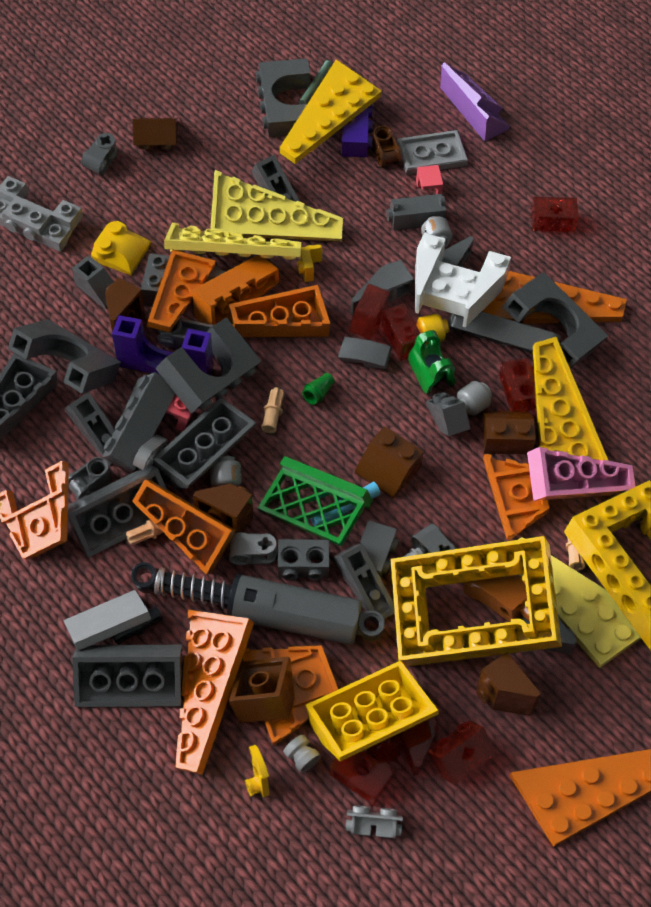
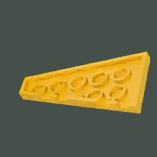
[280,59,382,164]
[533,337,609,461]

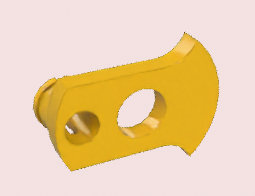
[245,745,270,797]

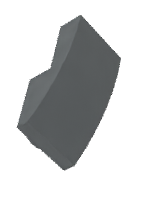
[338,337,392,369]

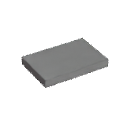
[397,130,468,175]
[63,590,151,651]

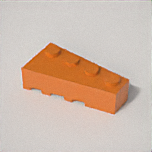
[192,255,279,325]
[229,285,331,337]
[132,479,237,575]

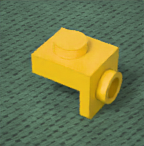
[297,245,322,282]

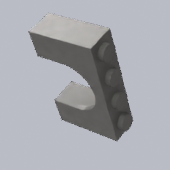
[255,58,310,137]
[503,272,608,370]
[155,317,261,414]
[8,319,121,393]

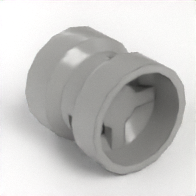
[283,734,321,773]

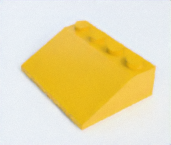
[305,661,439,761]

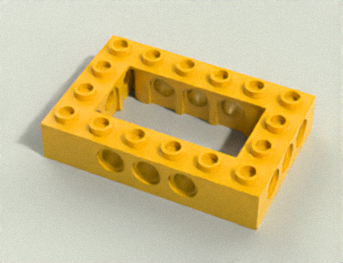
[564,480,651,651]
[391,536,562,667]

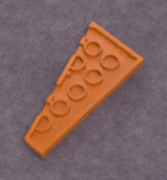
[176,610,254,775]
[509,749,651,847]

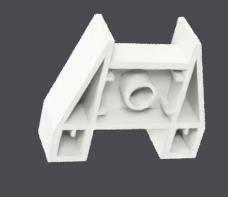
[415,233,511,327]

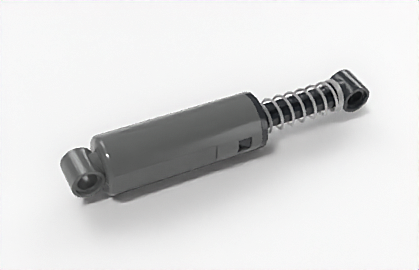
[131,562,384,645]

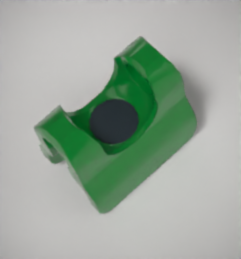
[408,330,456,394]

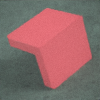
[416,165,443,194]

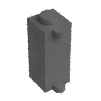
[386,194,446,230]

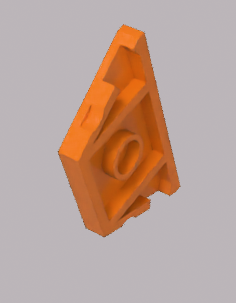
[483,454,550,540]

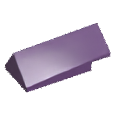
[440,62,510,141]

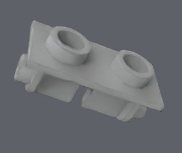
[345,805,403,838]

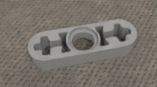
[133,434,168,471]

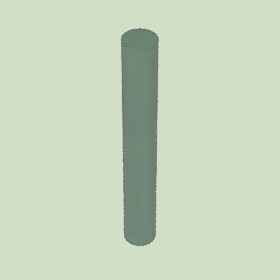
[299,60,332,104]

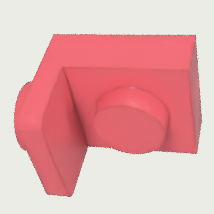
[166,394,193,431]

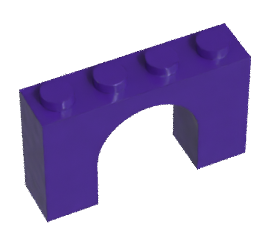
[112,315,214,376]

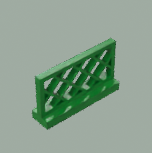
[258,456,373,547]

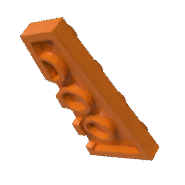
[147,249,216,332]

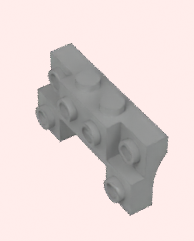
[0,176,83,252]

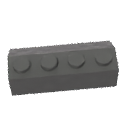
[153,397,256,488]
[68,465,167,558]
[72,645,183,707]

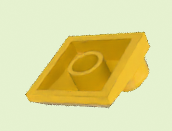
[91,221,152,276]

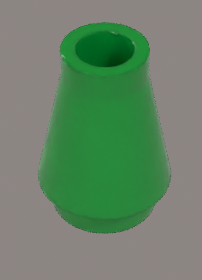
[302,373,335,405]

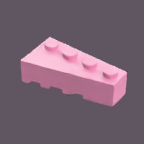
[527,447,636,501]

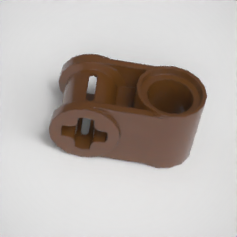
[372,125,402,167]

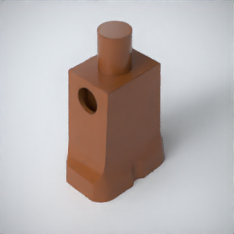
[463,575,530,622]

